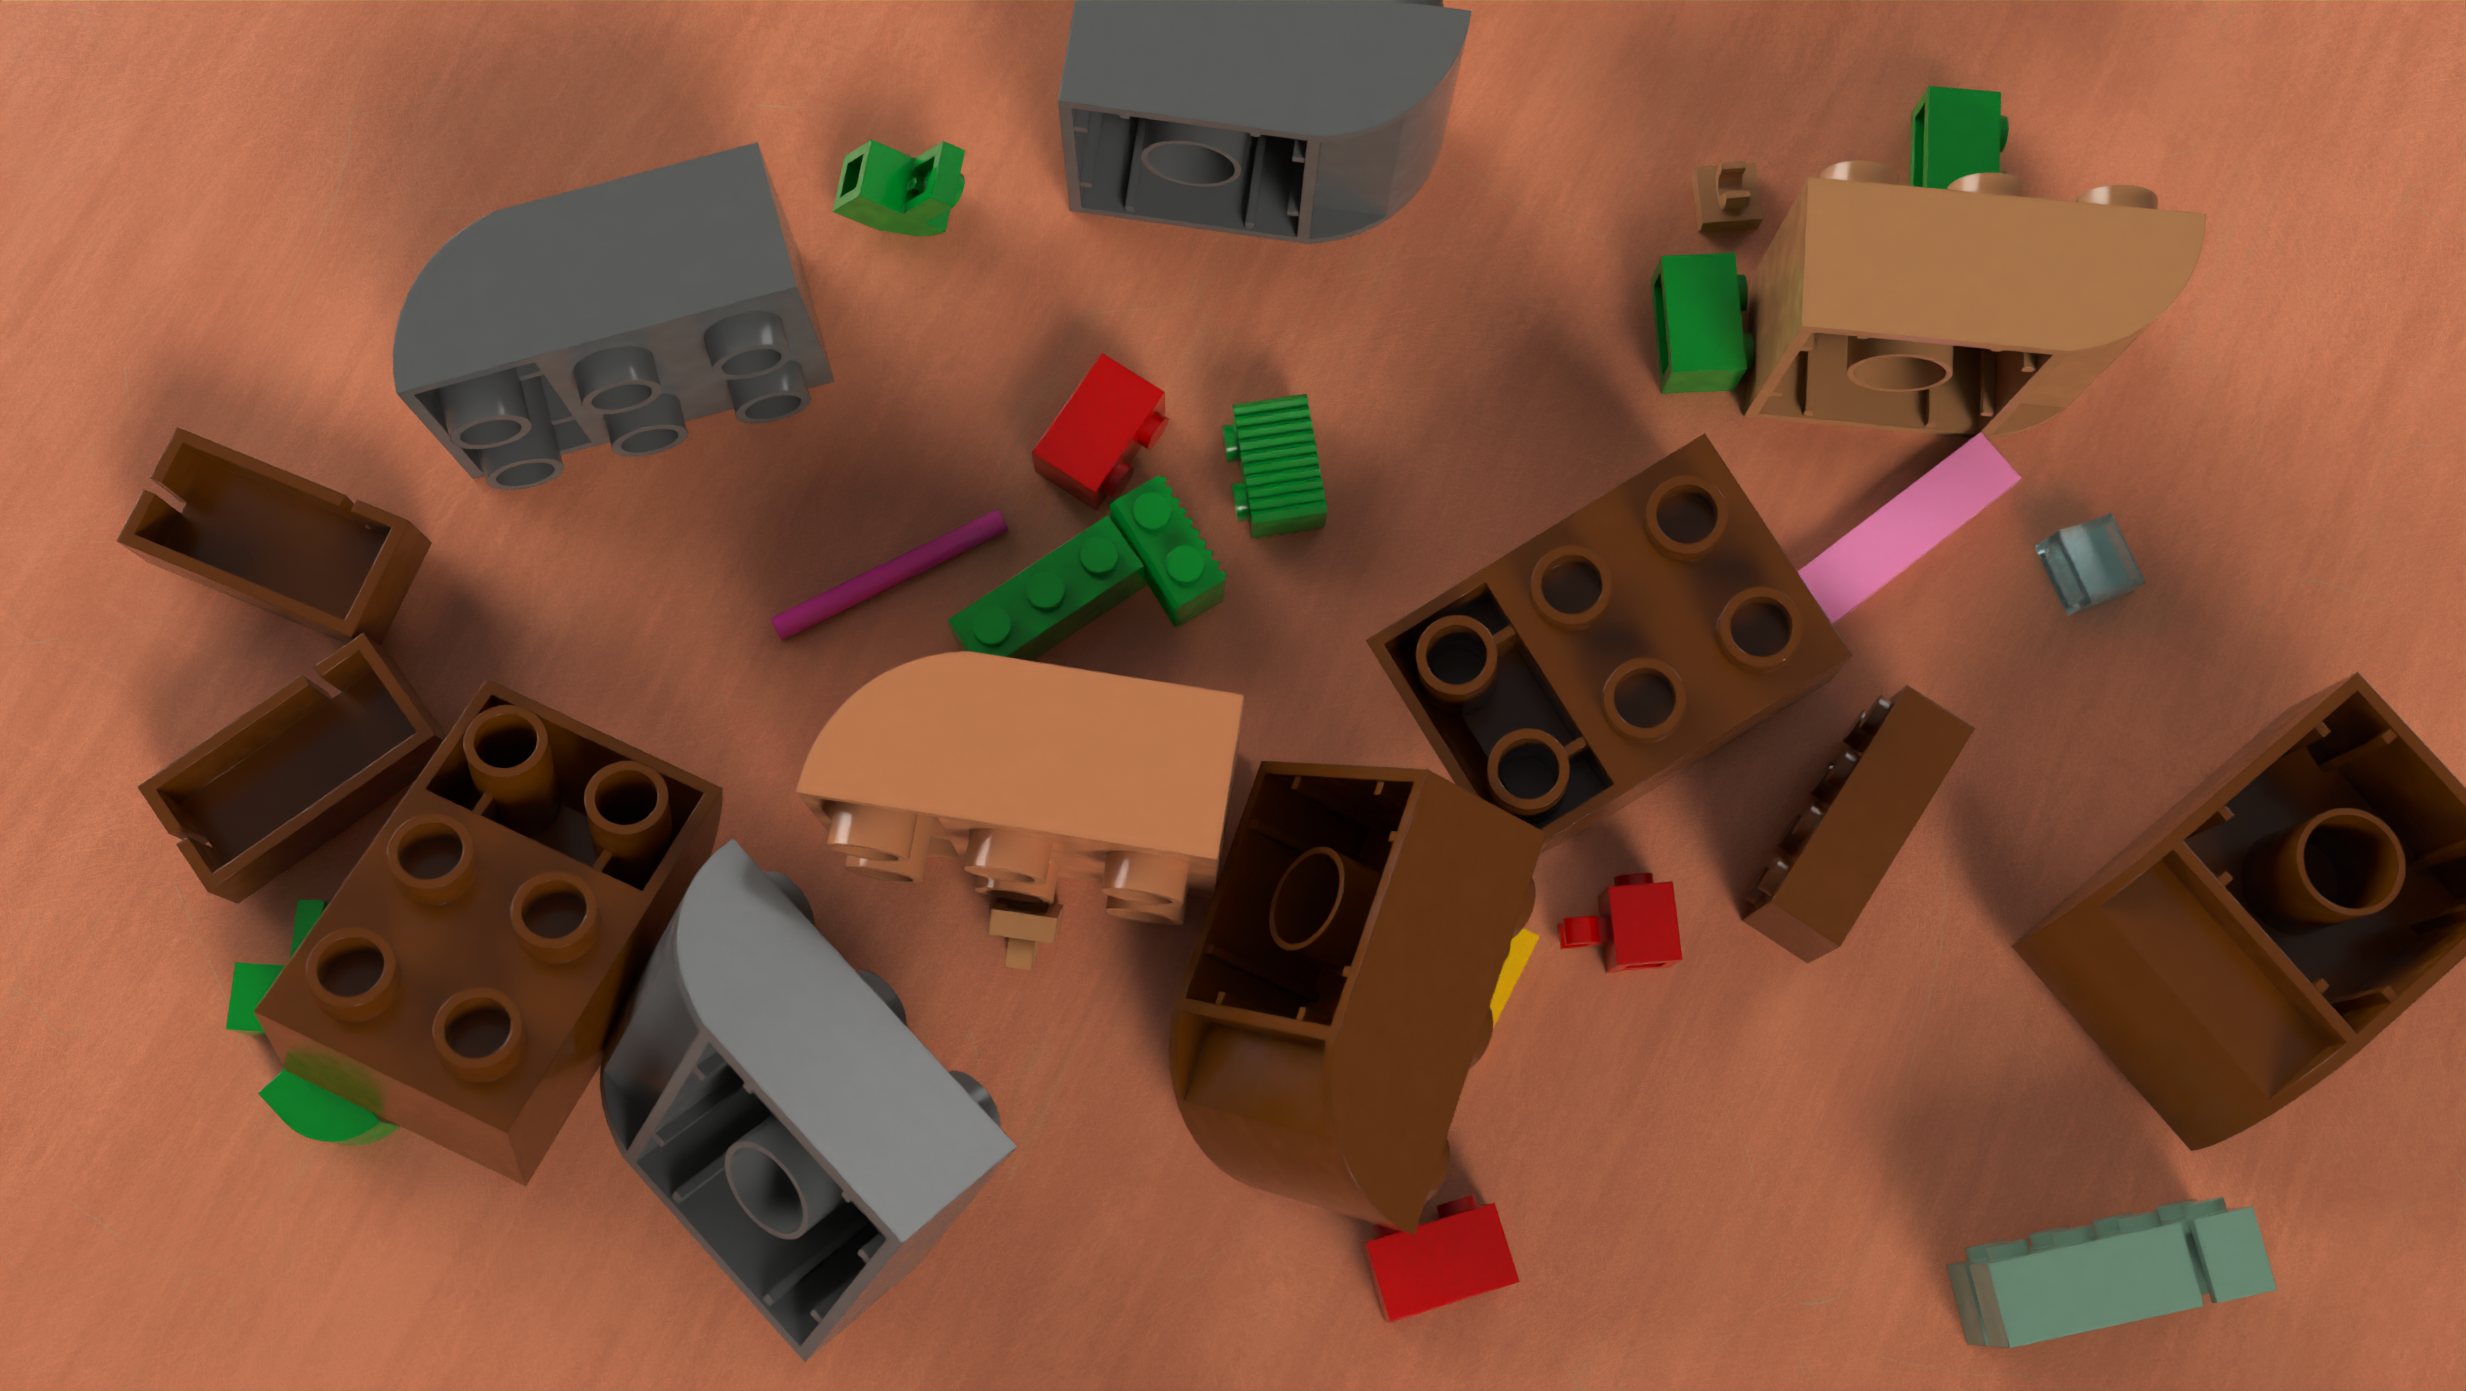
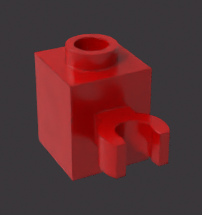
[1558,873,1683,973]

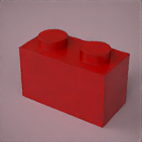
[1032,353,1169,511]
[1361,1194,1520,1323]

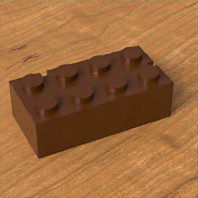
[116,427,432,646]
[138,633,447,904]
[1742,685,1975,964]

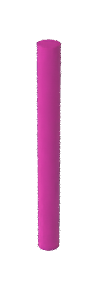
[770,508,1008,641]

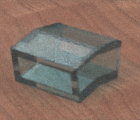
[2035,513,2145,616]

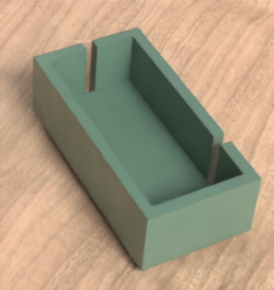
[1947,1197,2277,1348]

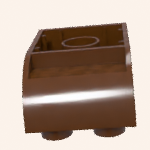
[1366,433,1852,855]
[2011,672,2466,1151]
[254,679,723,1186]
[1169,761,1546,1235]

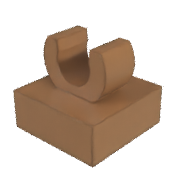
[1691,161,1763,233]
[988,898,1064,970]

